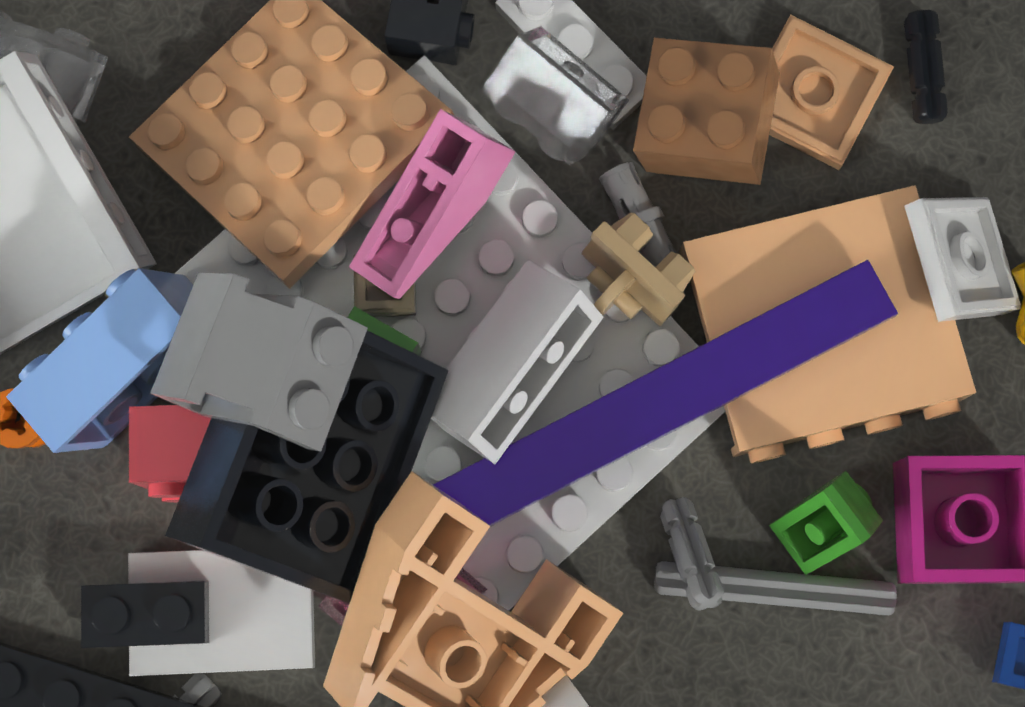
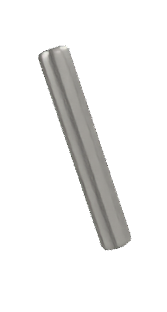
[654,561,897,616]

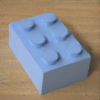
[6,268,193,453]

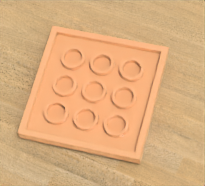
[129,0,455,289]

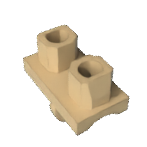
[581,212,695,326]

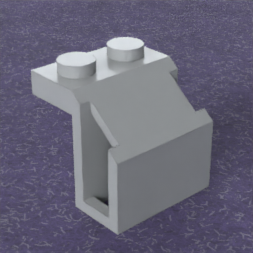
[150,273,368,452]

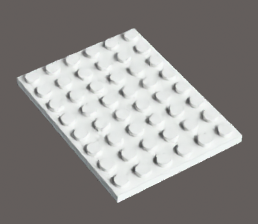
[174,55,726,611]

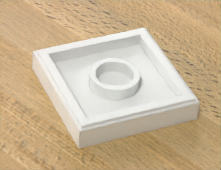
[904,197,1021,322]

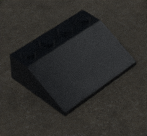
[165,330,449,604]

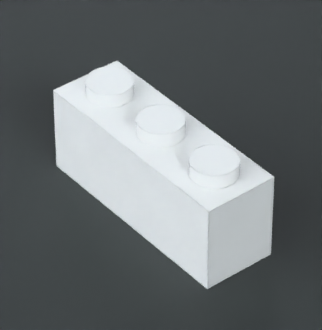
[431,260,604,464]

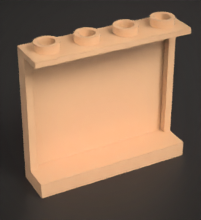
[679,185,976,464]

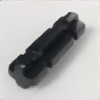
[904,10,948,124]

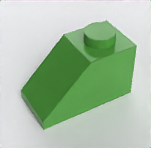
[769,471,883,575]

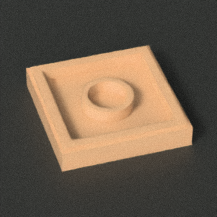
[769,14,894,170]

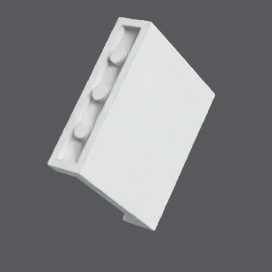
[0,51,157,355]

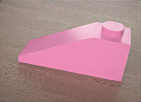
[349,109,516,299]

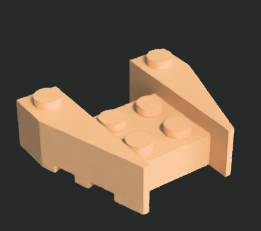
[323,471,623,707]

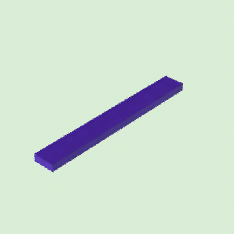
[433,260,898,526]

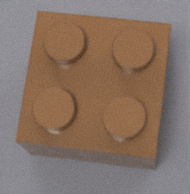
[633,38,780,185]

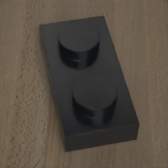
[81,581,209,648]

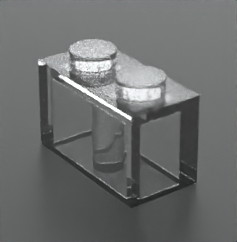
[481,26,629,166]

